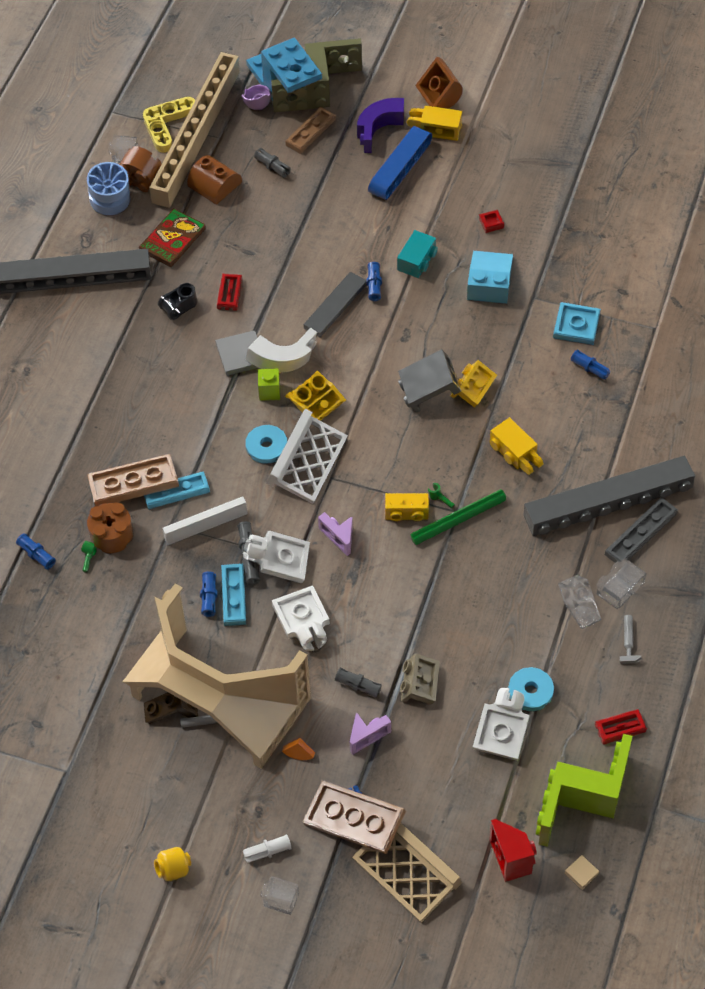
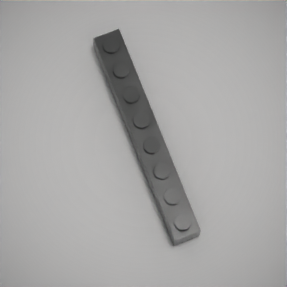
[0,249,151,294]
[523,455,695,536]

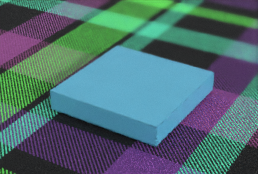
[553,302,601,345]

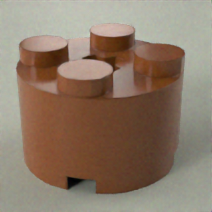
[119,146,162,192]
[87,502,134,553]

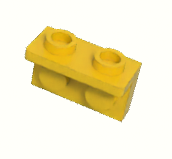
[450,360,497,408]
[385,493,429,521]

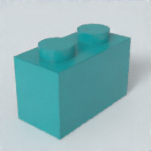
[397,230,438,278]

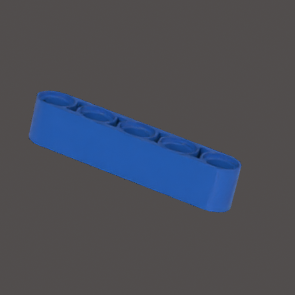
[368,126,432,200]

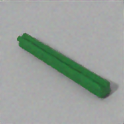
[411,489,506,545]

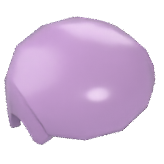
[241,84,271,110]

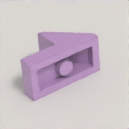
[318,512,353,556]
[350,713,391,755]

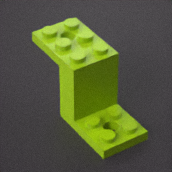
[535,734,633,847]

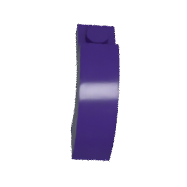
[357,98,404,153]

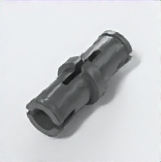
[254,148,291,178]
[335,667,382,698]

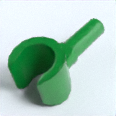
[428,483,455,508]
[81,541,97,572]

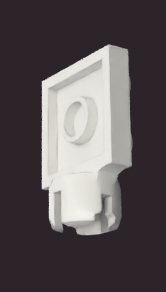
[243,531,310,583]
[272,586,330,651]
[473,688,530,761]

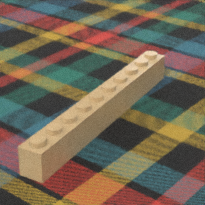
[150,52,240,208]

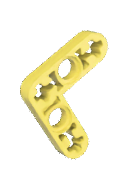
[143,97,195,153]

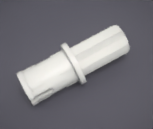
[243,834,291,863]

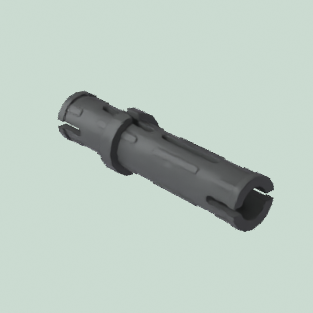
[237,521,260,585]

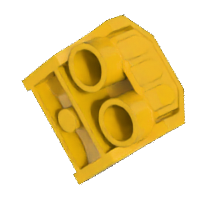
[285,371,346,421]

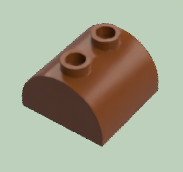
[415,57,463,109]
[187,155,242,205]

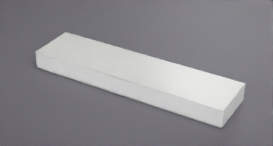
[163,497,247,545]

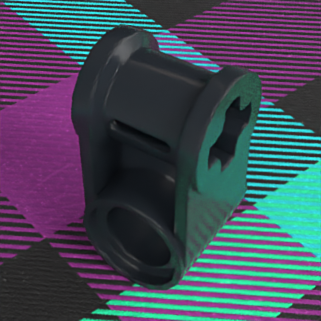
[158,283,198,320]

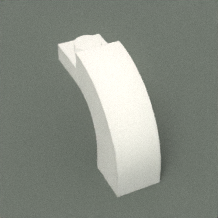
[245,328,317,373]

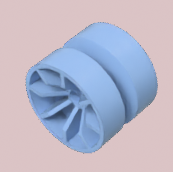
[87,162,130,215]

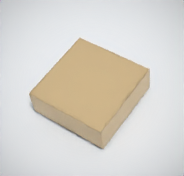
[565,855,599,890]

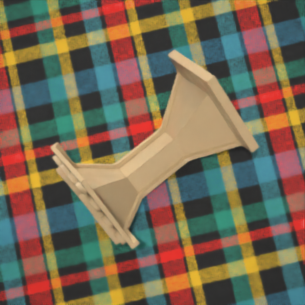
[122,584,311,769]

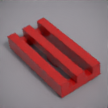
[217,273,243,311]
[595,709,647,745]

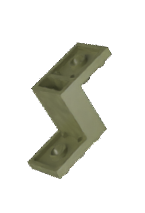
[271,38,362,112]

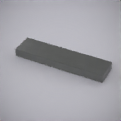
[303,272,367,337]
[604,497,678,567]

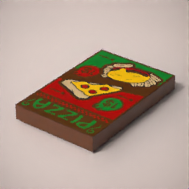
[139,208,206,267]

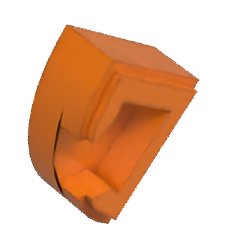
[282,738,315,760]

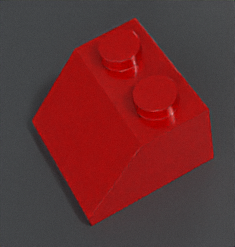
[489,819,537,882]

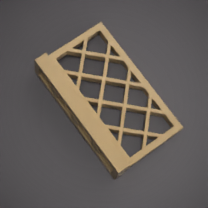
[352,823,462,923]

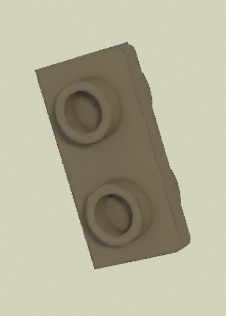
[400,653,440,705]

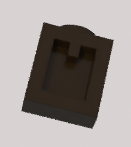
[144,692,198,724]

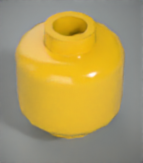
[154,847,191,881]

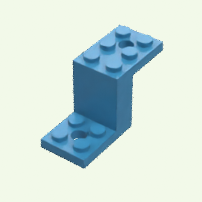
[246,37,322,101]

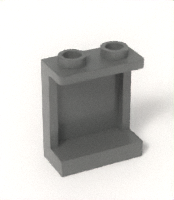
[398,349,461,412]

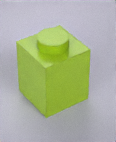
[258,368,280,401]

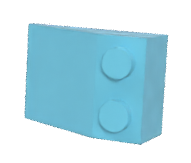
[467,251,513,304]

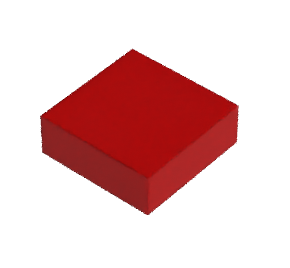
[479,210,504,233]

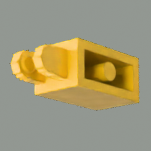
[406,106,462,141]
[489,417,544,475]

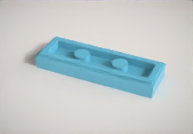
[144,471,210,509]
[221,564,246,626]

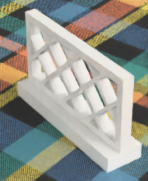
[266,409,348,504]

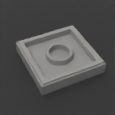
[215,330,258,376]

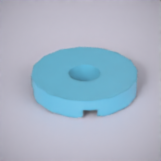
[246,425,287,464]
[508,667,554,711]

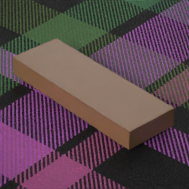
[285,107,336,154]

